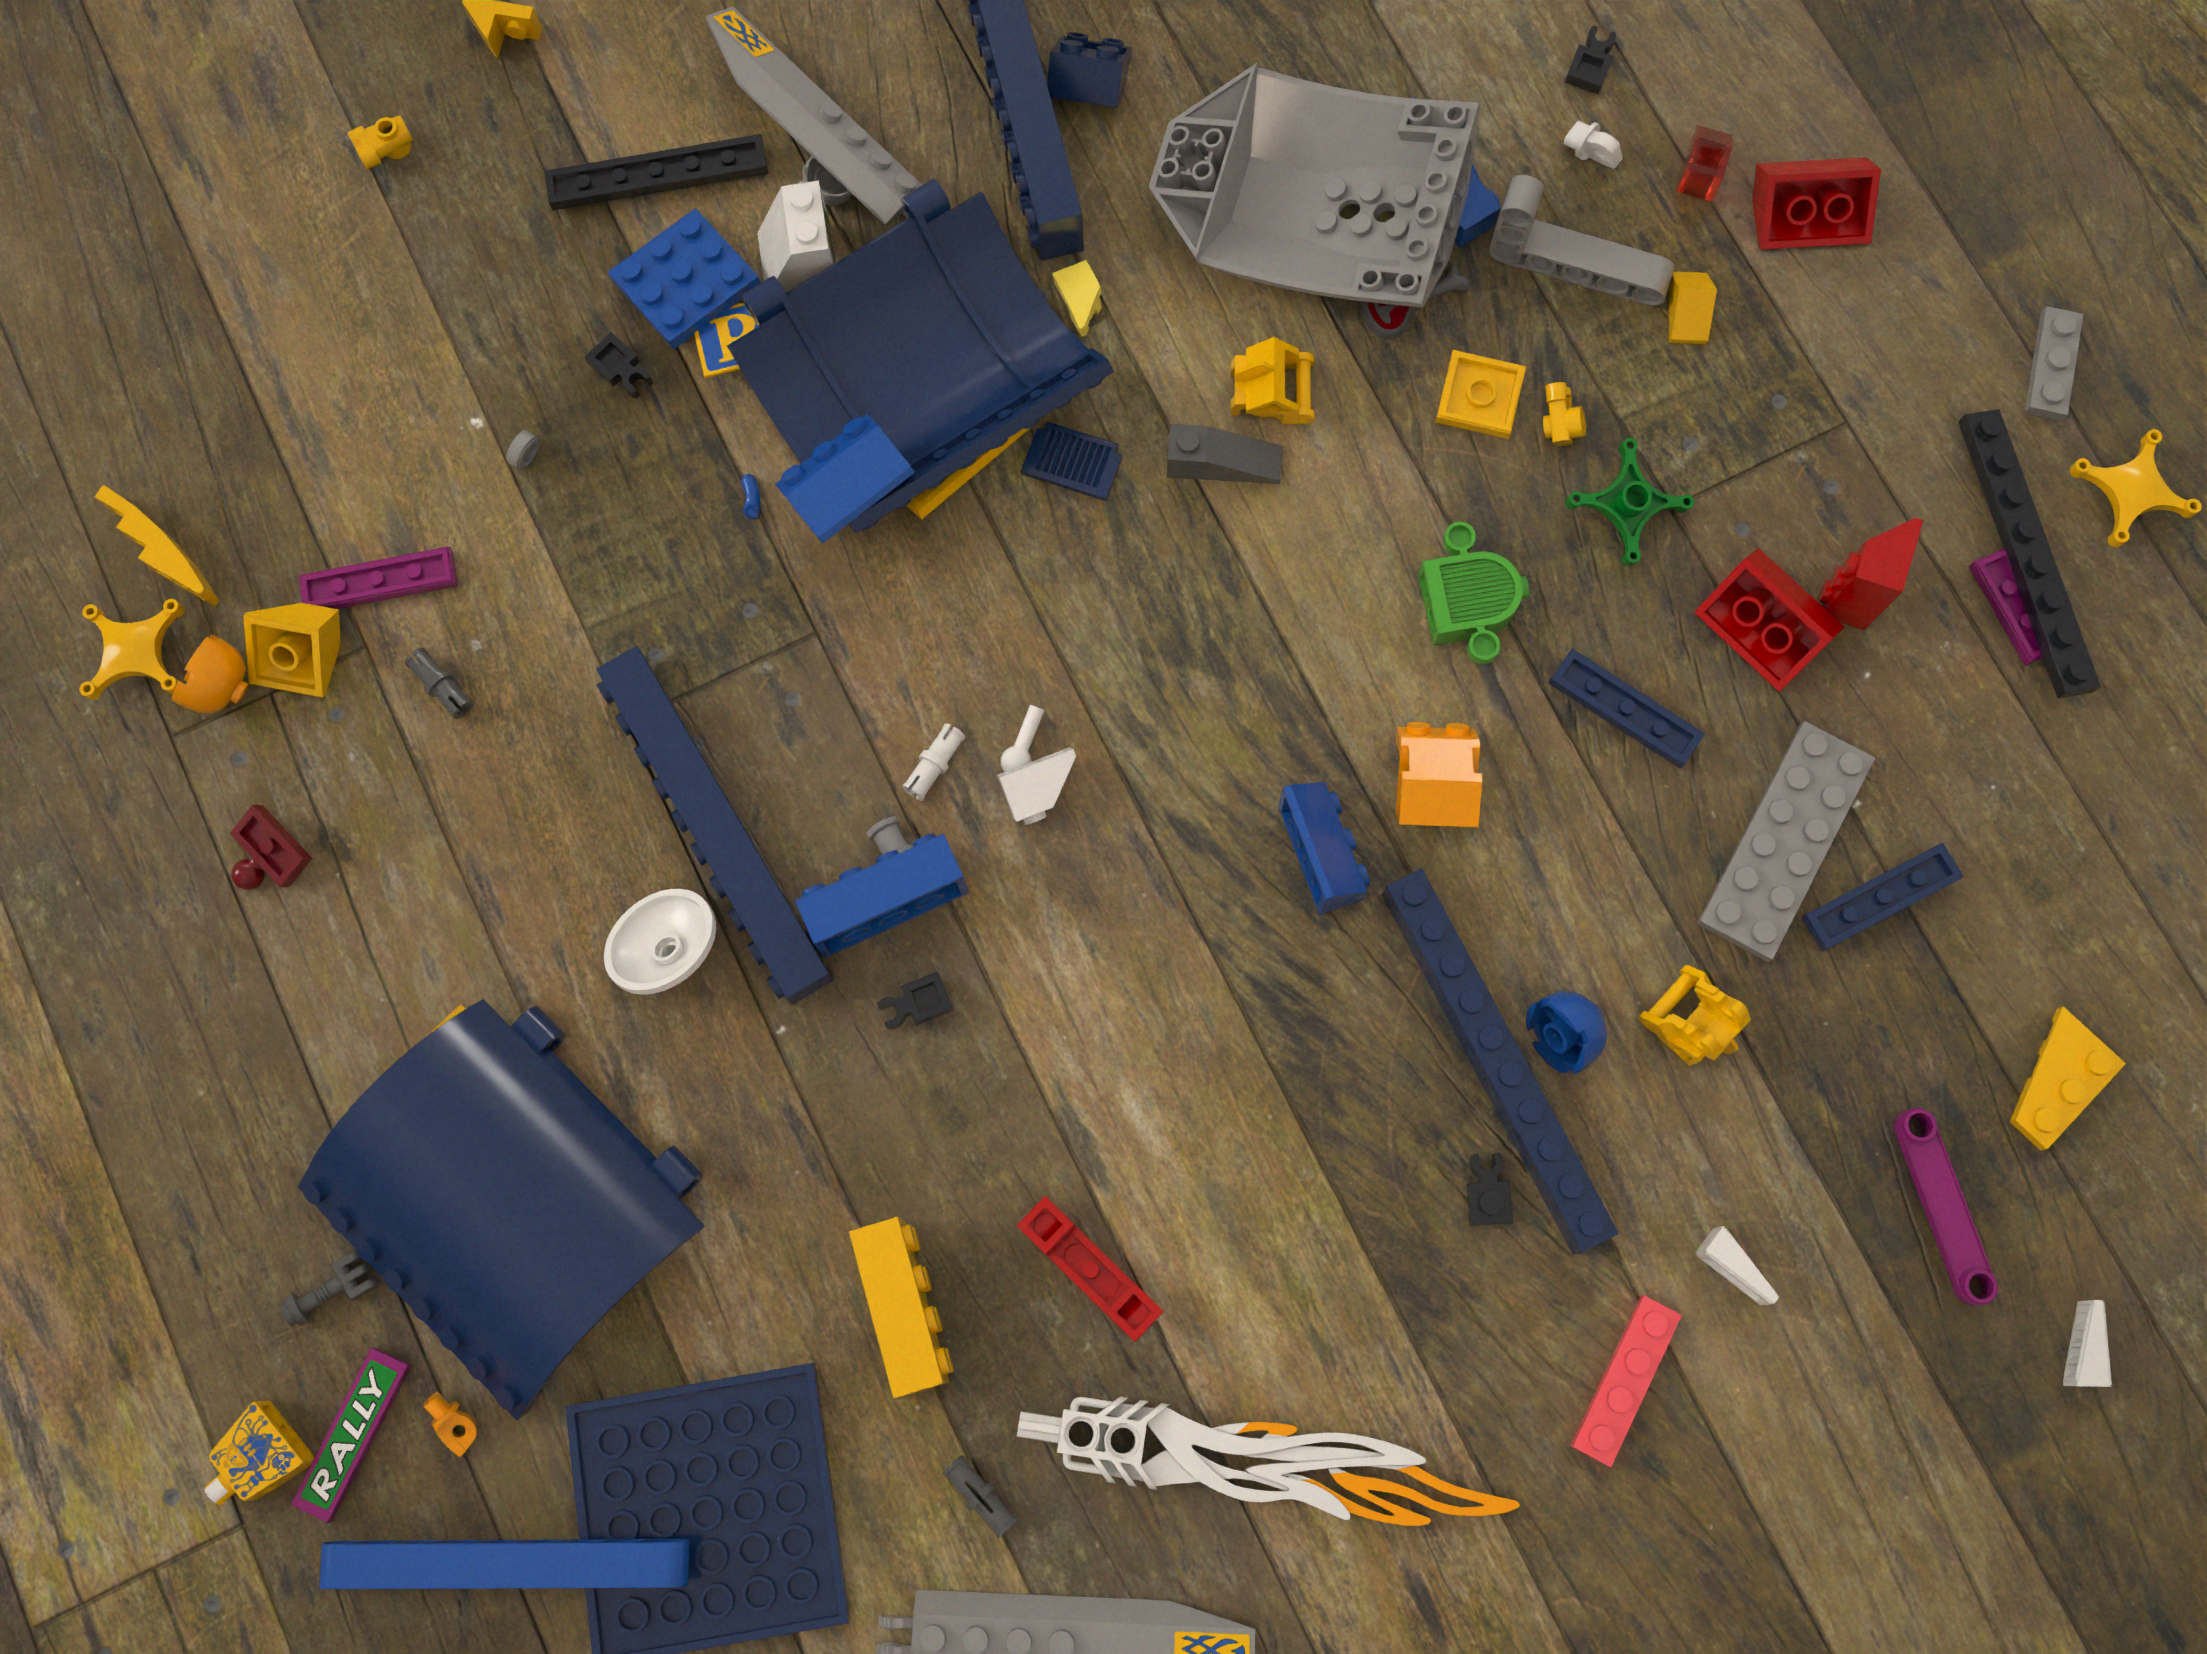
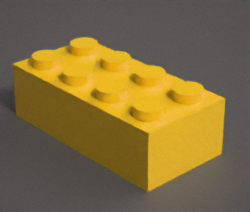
[849,1217,954,1398]

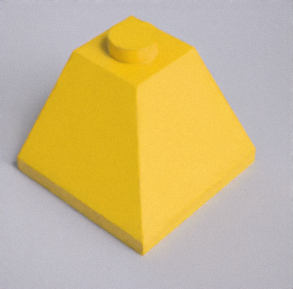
[243,603,341,698]

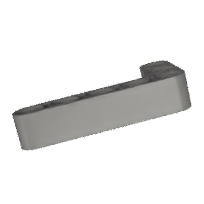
[1489,175,1674,306]

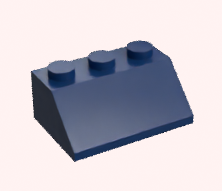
[775,414,915,544]
[1278,782,1370,915]

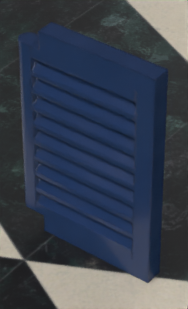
[1021,422,1122,501]

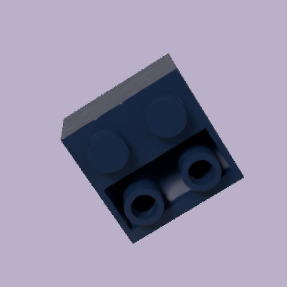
[1047,32,1132,108]

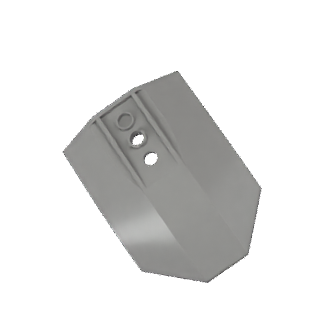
[1148,63,1480,308]

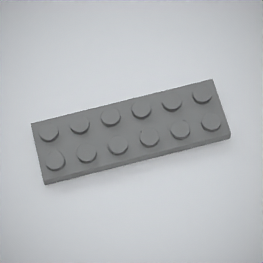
[1696,721,1875,962]

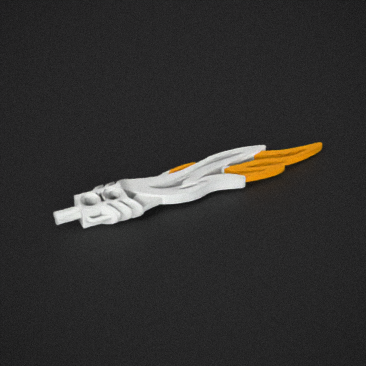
[1017,1396,1520,1526]

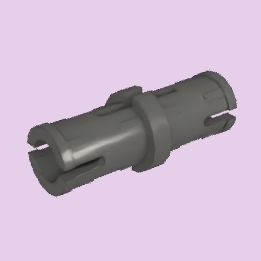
[405,648,474,719]
[942,1455,1018,1538]

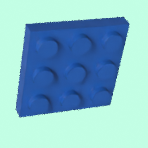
[607,208,761,350]

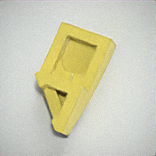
[1052,260,1102,337]

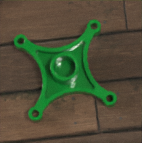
[1565,438,1694,567]

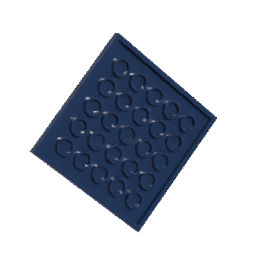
[565,1363,851,1654]

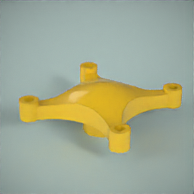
[2069,429,2202,548]
[79,599,185,701]

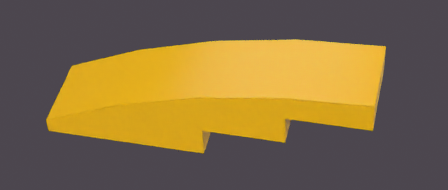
[94,485,219,607]

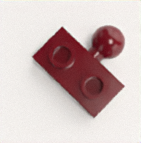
[229,805,312,890]

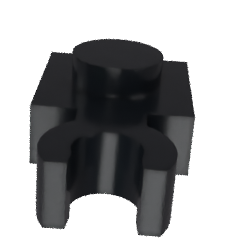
[1564,26,1616,94]
[584,332,653,399]
[877,971,954,1030]
[1466,1153,1513,1226]

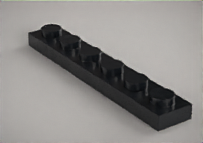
[544,134,769,211]

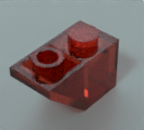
[1676,125,1733,202]

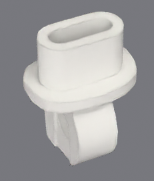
[1564,121,1623,169]

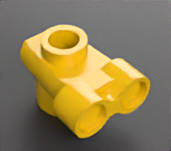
[347,115,413,170]
[1543,382,1586,446]

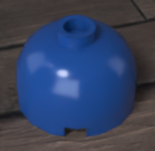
[1526,991,1607,1074]

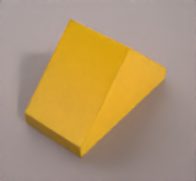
[1668,272,1717,344]

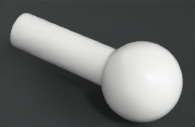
[1001,705,1044,772]

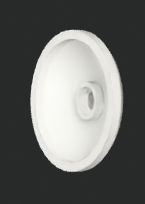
[604,889,716,995]

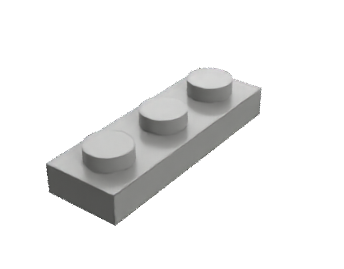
[2024,306,2084,422]

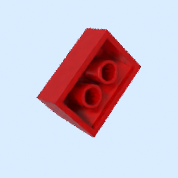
[1752,157,1881,249]
[1818,518,1923,630]
[1694,548,1845,692]

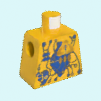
[204,1400,315,1506]

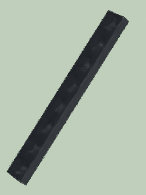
[1958,409,2101,699]

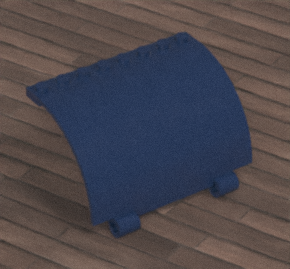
[727,179,1114,533]
[298,999,705,1420]

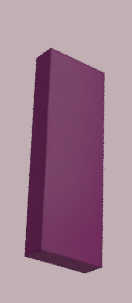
[1968,549,2043,666]

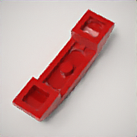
[1016,1196,1164,1343]

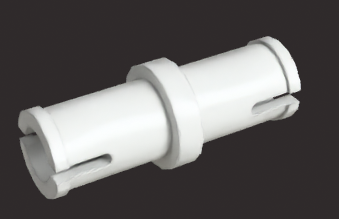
[902,723,965,801]

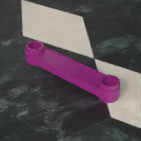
[1893,1108,1998,1306]

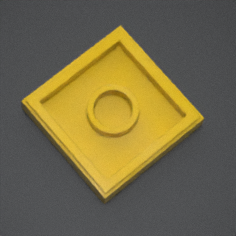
[1435,350,1526,439]

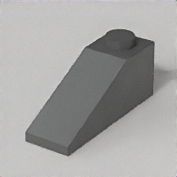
[1167,424,1282,484]

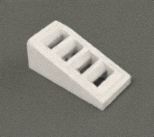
[1695,1226,1779,1306]
[2063,1300,2112,1387]

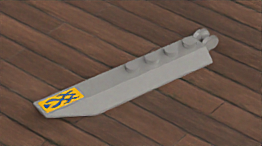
[705,6,922,226]
[877,1589,1255,1654]

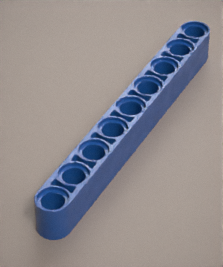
[319,1539,689,1589]

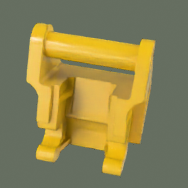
[1231,337,1315,425]
[1638,965,1751,1066]

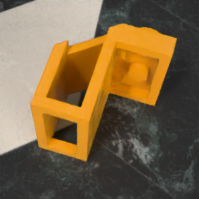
[1395,722,1482,827]

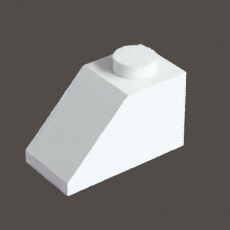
[997,747,1076,825]

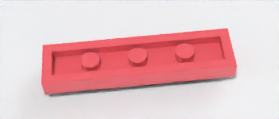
[1570,1295,1682,1467]

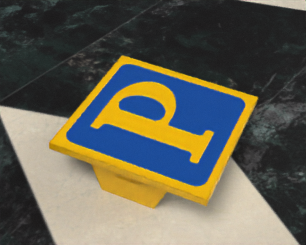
[694,303,759,378]

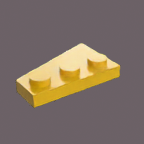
[2010,1006,2126,1151]

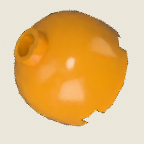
[172,634,249,713]

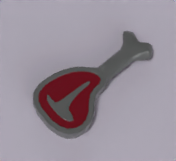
[1361,264,1471,340]

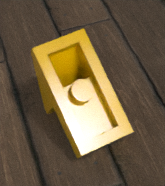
[462,0,543,58]

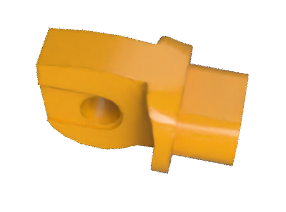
[423,1391,477,1457]

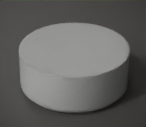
[506,430,540,469]

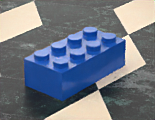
[795,834,969,958]

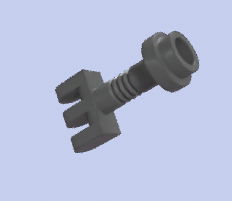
[279,1250,378,1327]

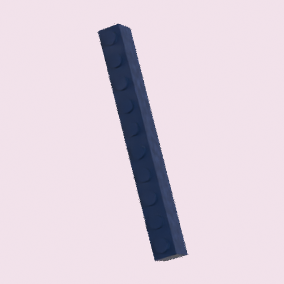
[596,646,834,1005]
[1381,868,1619,1255]

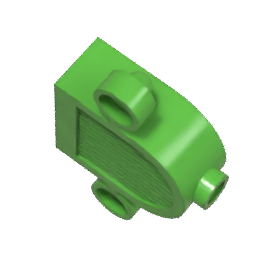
[1418,521,1529,664]

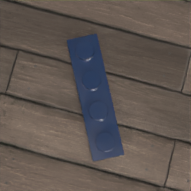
[1549,648,1705,769]
[1802,842,1964,952]

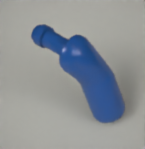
[741,474,760,519]

